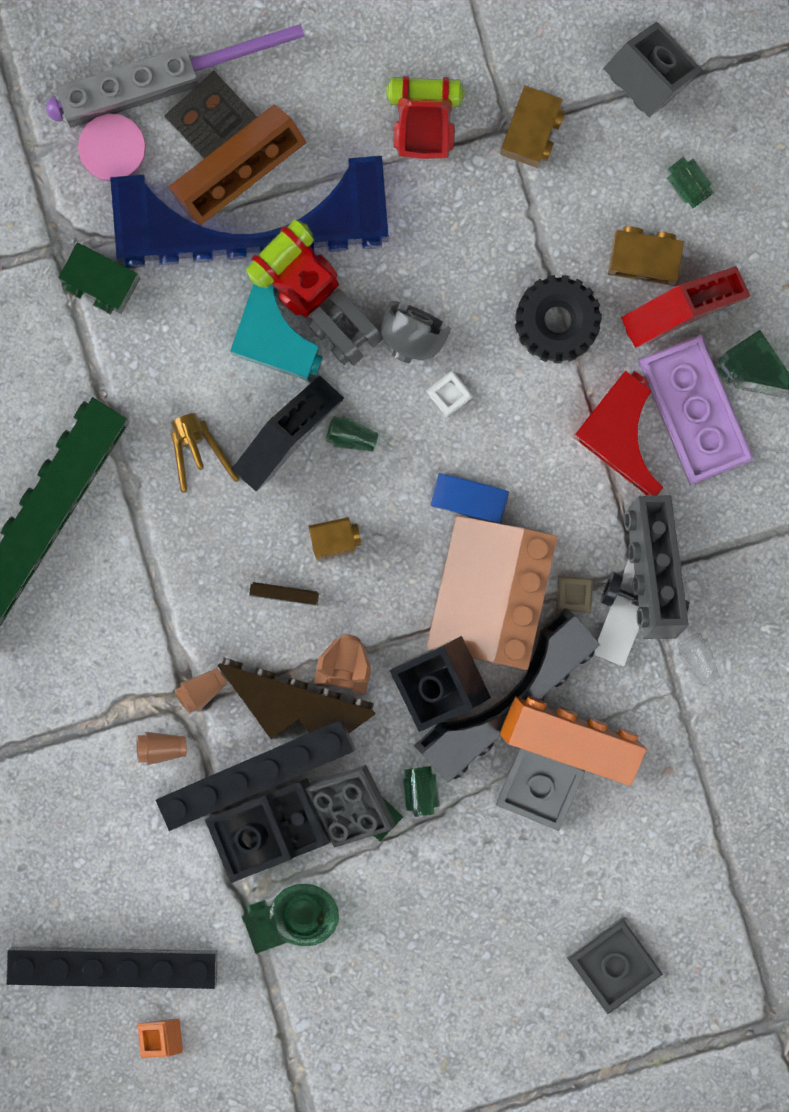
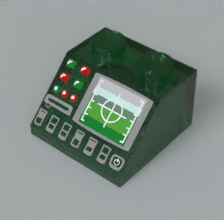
[717,330,789,398]

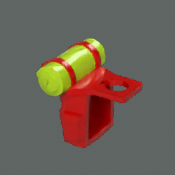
[386,76,465,159]
[245,219,339,318]

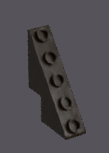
[217,657,376,739]

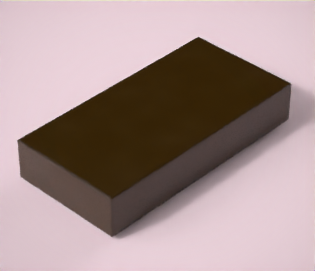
[249,582,319,606]

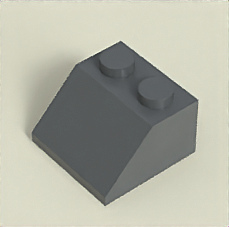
[603,22,703,118]

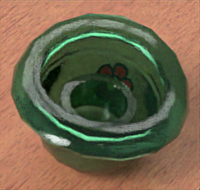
[270,884,339,946]

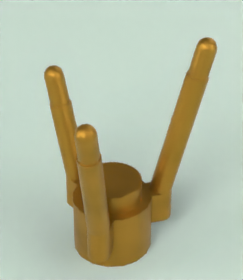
[170,413,240,493]

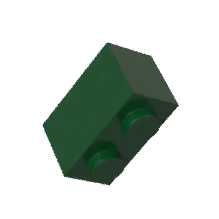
[58,242,140,315]

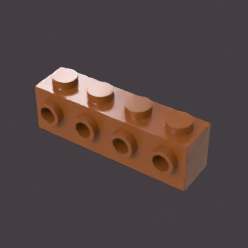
[168,104,307,226]

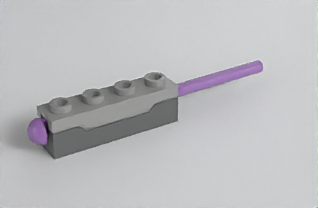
[46,24,305,128]

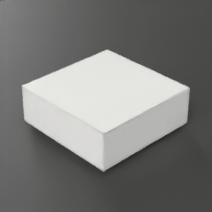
[426,370,473,419]

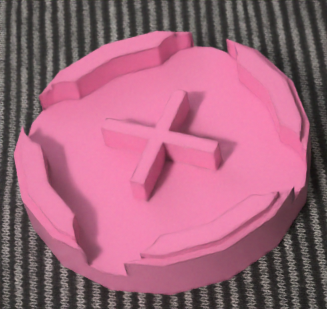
[78,113,146,182]

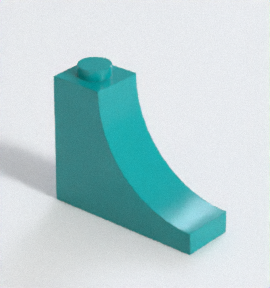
[230,284,323,381]

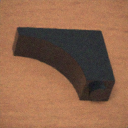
[232,375,344,492]

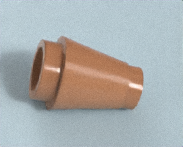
[174,668,227,714]
[136,731,187,766]

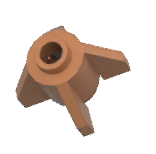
[313,634,371,696]

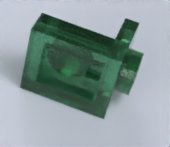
[241,899,288,954]

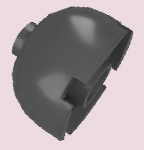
[381,301,451,363]

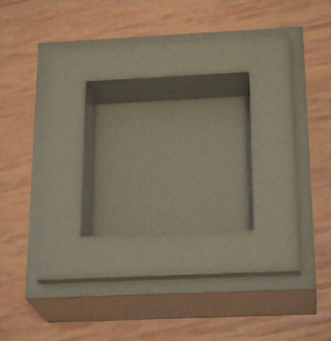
[556,576,593,613]

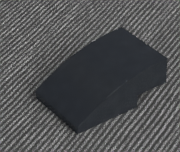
[205,778,331,884]

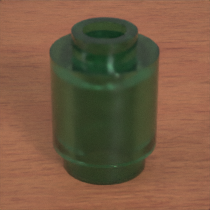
[666,157,714,209]
[402,766,440,817]

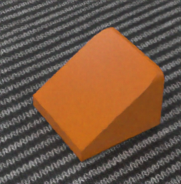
[137,1019,183,1058]

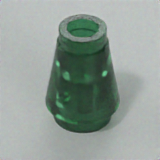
[326,415,378,452]

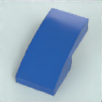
[430,473,510,524]

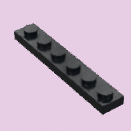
[156,719,356,831]

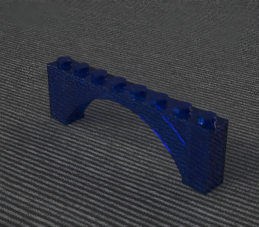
[110,156,389,268]

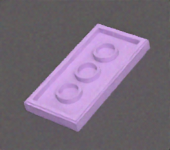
[638,334,754,486]

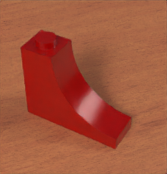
[621,266,751,348]
[573,370,663,496]

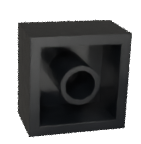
[389,636,491,732]

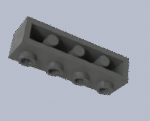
[624,495,689,639]

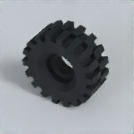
[515,275,602,363]

